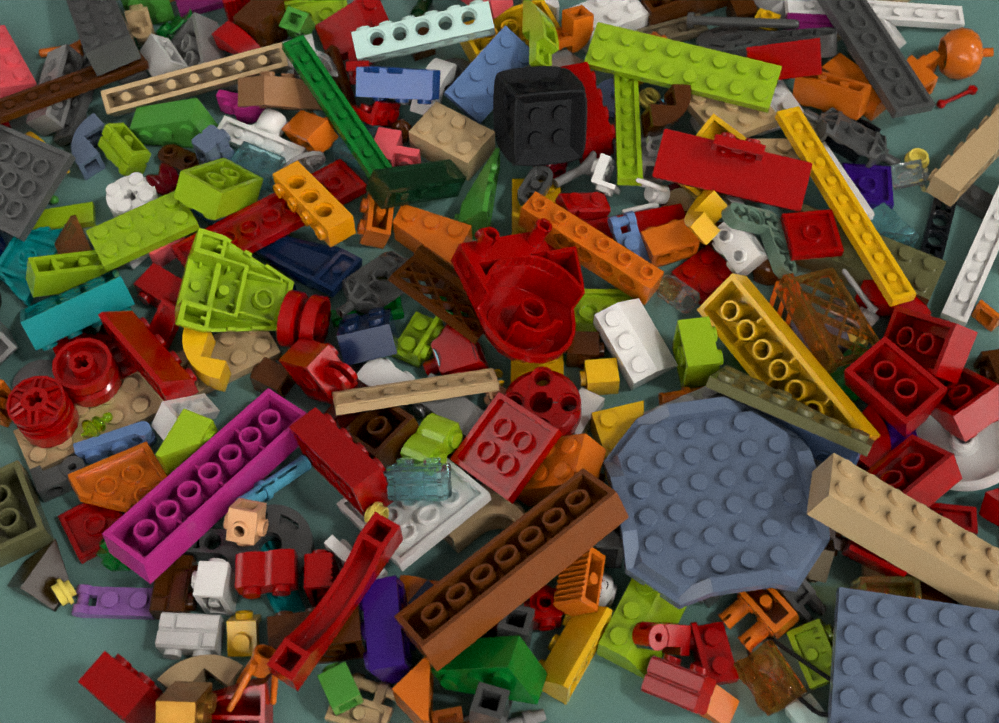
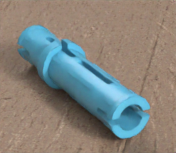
[236,455,312,502]

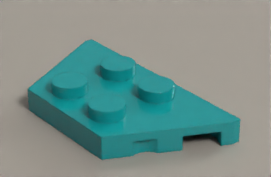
[0,224,75,306]

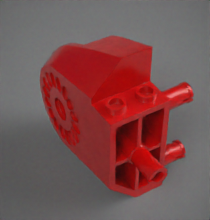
[451,218,585,364]

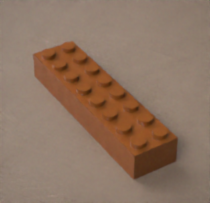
[394,468,629,672]

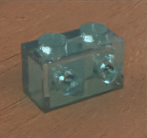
[230,141,286,193]

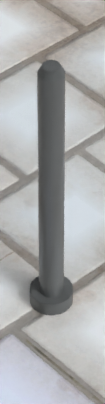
[687,12,799,29]

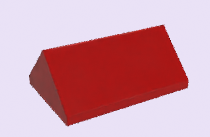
[746,38,822,80]

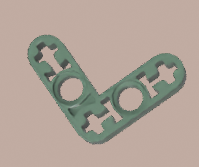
[721,202,797,281]

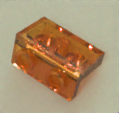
[733,640,808,716]

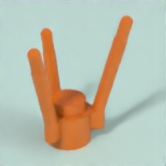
[227,644,278,712]

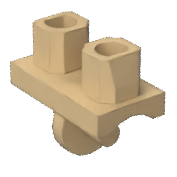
[124,4,155,48]

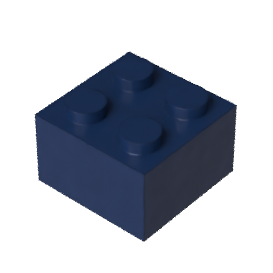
[337,307,398,365]

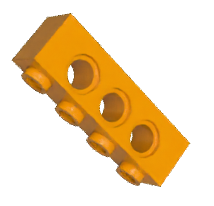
[273,160,356,247]

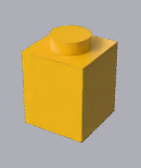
[579,358,620,395]

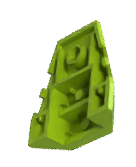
[175,228,294,332]

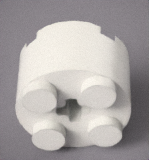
[106,172,159,218]

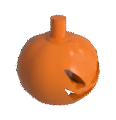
[938,28,994,80]

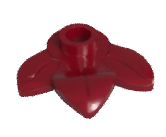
[146,163,179,196]

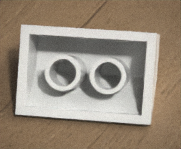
[593,298,678,391]

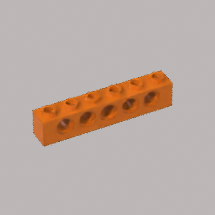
[518,191,664,305]

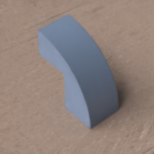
[71,113,106,180]

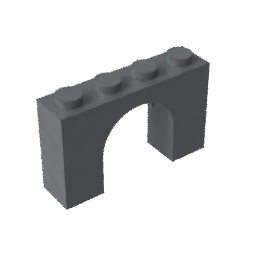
[469,605,535,723]

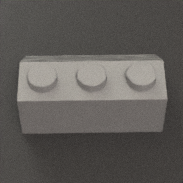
[171,12,224,67]

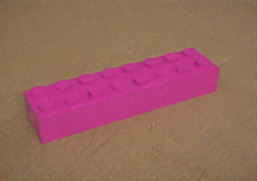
[102,388,306,584]

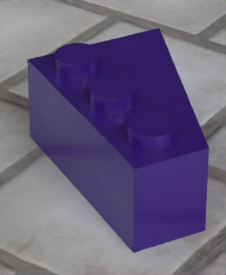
[359,575,416,684]

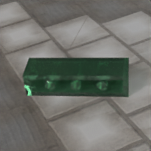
[366,159,466,209]

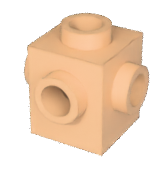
[223,498,269,547]

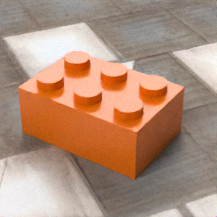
[517,433,606,507]

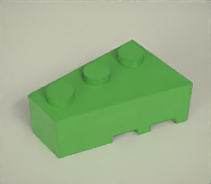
[130,98,218,149]

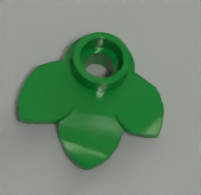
[155,9,192,40]

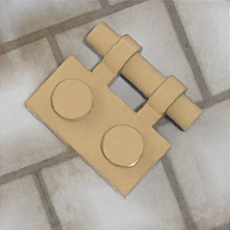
[324,672,396,723]

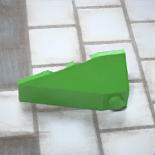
[454,148,501,240]

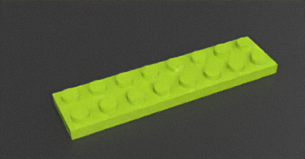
[584,22,782,113]

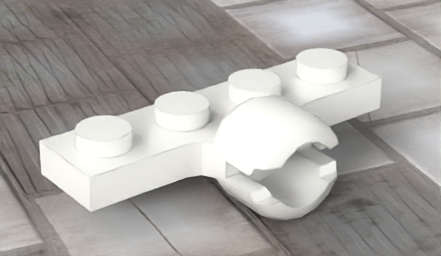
[217,108,307,166]

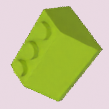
[596,578,687,679]

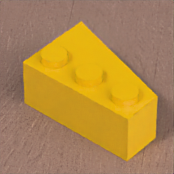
[590,400,644,487]

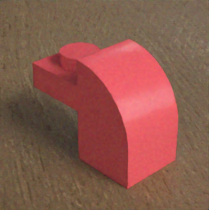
[374,127,421,172]

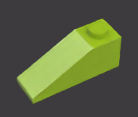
[26,250,112,297]

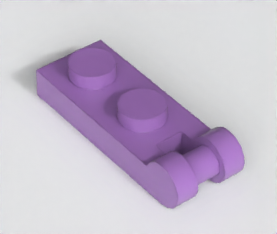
[71,584,155,620]

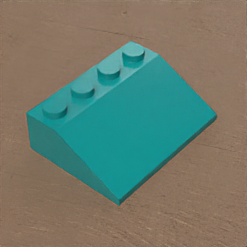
[20,268,135,351]

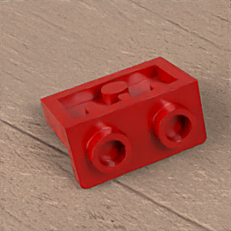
[351,101,400,126]
[690,621,739,686]

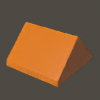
[392,658,434,723]

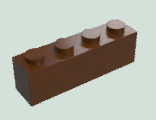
[641,0,728,26]

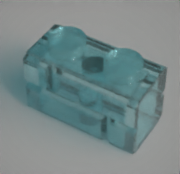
[387,457,452,501]

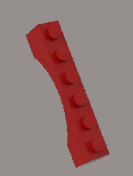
[266,512,403,691]

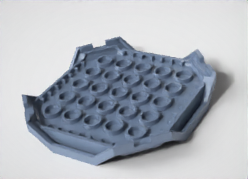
[603,397,830,609]

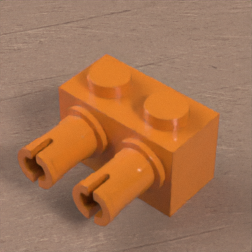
[718,588,800,652]

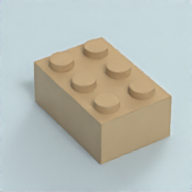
[408,101,495,181]

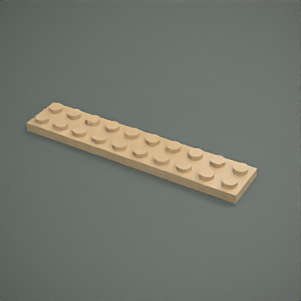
[13,331,282,470]

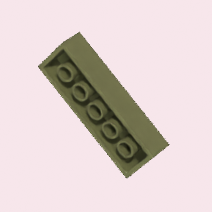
[795,203,947,306]

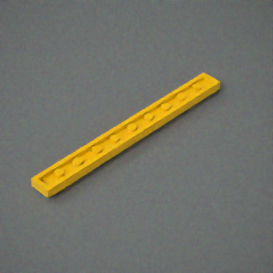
[775,106,917,307]

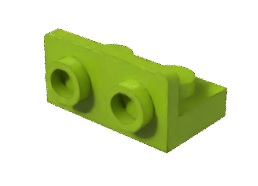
[392,311,445,368]
[786,618,834,690]

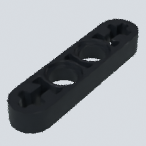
[919,197,957,260]

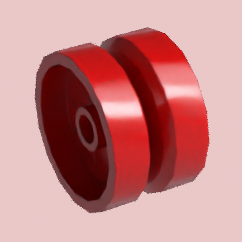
[276,290,331,348]
[52,338,122,407]

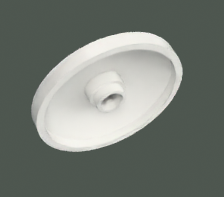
[916,415,999,491]

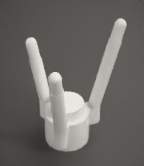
[622,178,670,214]

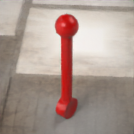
[936,85,978,109]

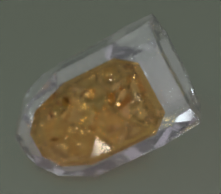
[656,275,700,314]

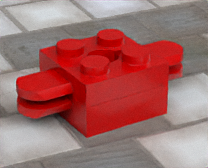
[278,338,358,405]

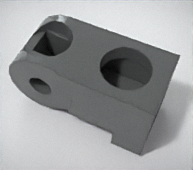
[30,456,86,503]

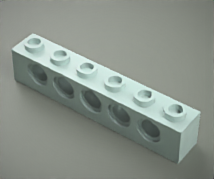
[351,0,495,63]

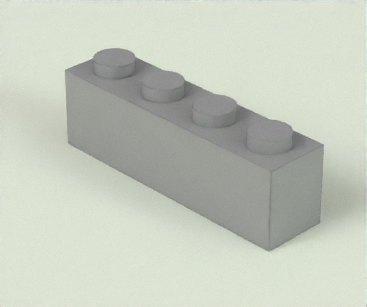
[411,373,484,443]

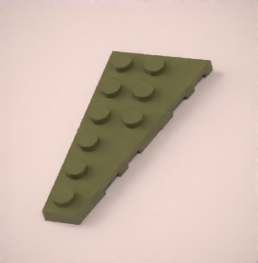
[705,364,874,457]

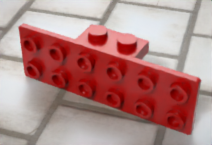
[652,129,812,212]

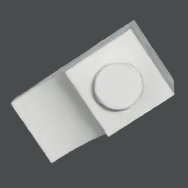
[151,393,220,440]

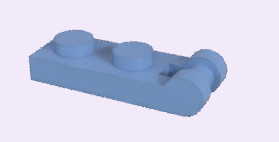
[608,211,650,262]
[73,421,157,464]

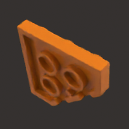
[67,441,167,513]

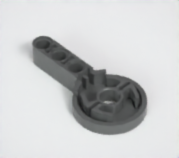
[696,26,837,58]
[182,504,314,579]

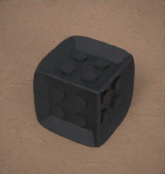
[493,66,587,166]

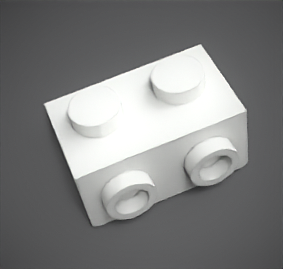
[591,153,621,197]

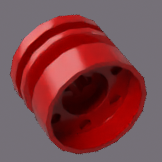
[6,376,80,448]

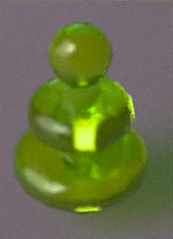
[81,412,113,438]

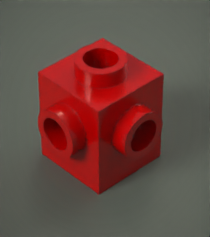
[523,585,566,631]

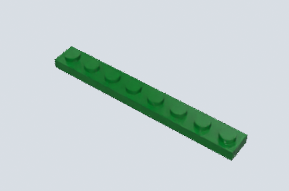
[282,35,405,193]

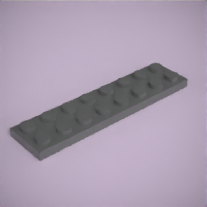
[817,0,936,119]

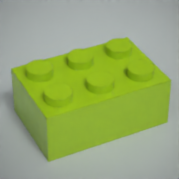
[174,157,264,220]

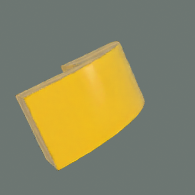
[684,190,728,245]
[182,328,231,392]

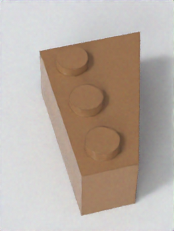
[238,71,322,111]

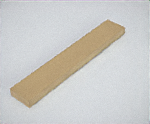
[332,368,499,415]

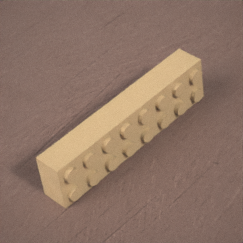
[807,453,999,611]

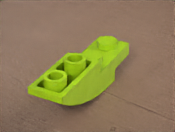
[522,0,559,67]

